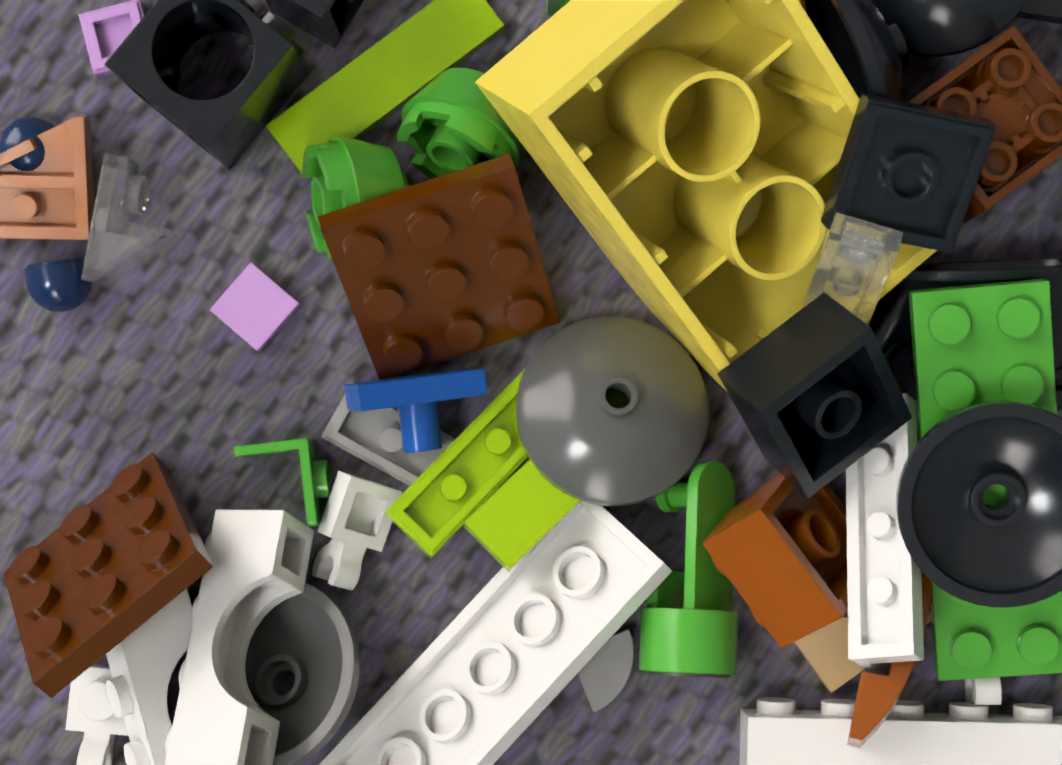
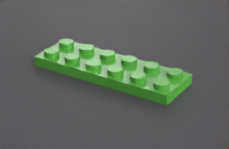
[909,279,1062,681]

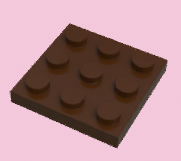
[318,154,560,380]
[3,452,213,698]

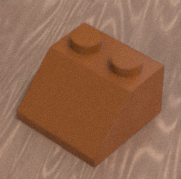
[702,472,848,649]

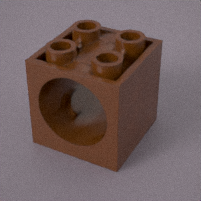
[908,25,1062,224]

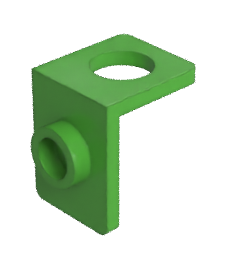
[234,438,332,526]

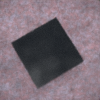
[821,92,997,253]

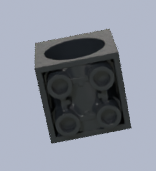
[104,0,309,170]

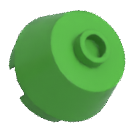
[397,67,521,179]
[302,134,409,259]

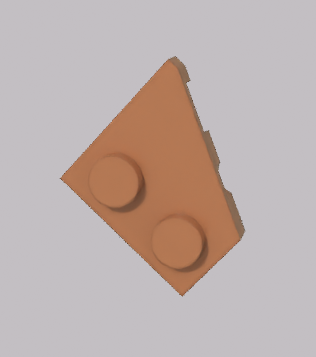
[0,114,96,240]

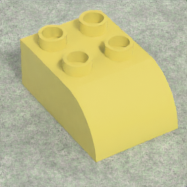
[475,0,937,391]

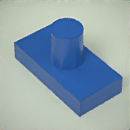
[344,369,488,453]

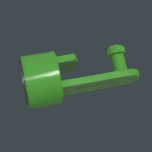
[639,461,738,678]

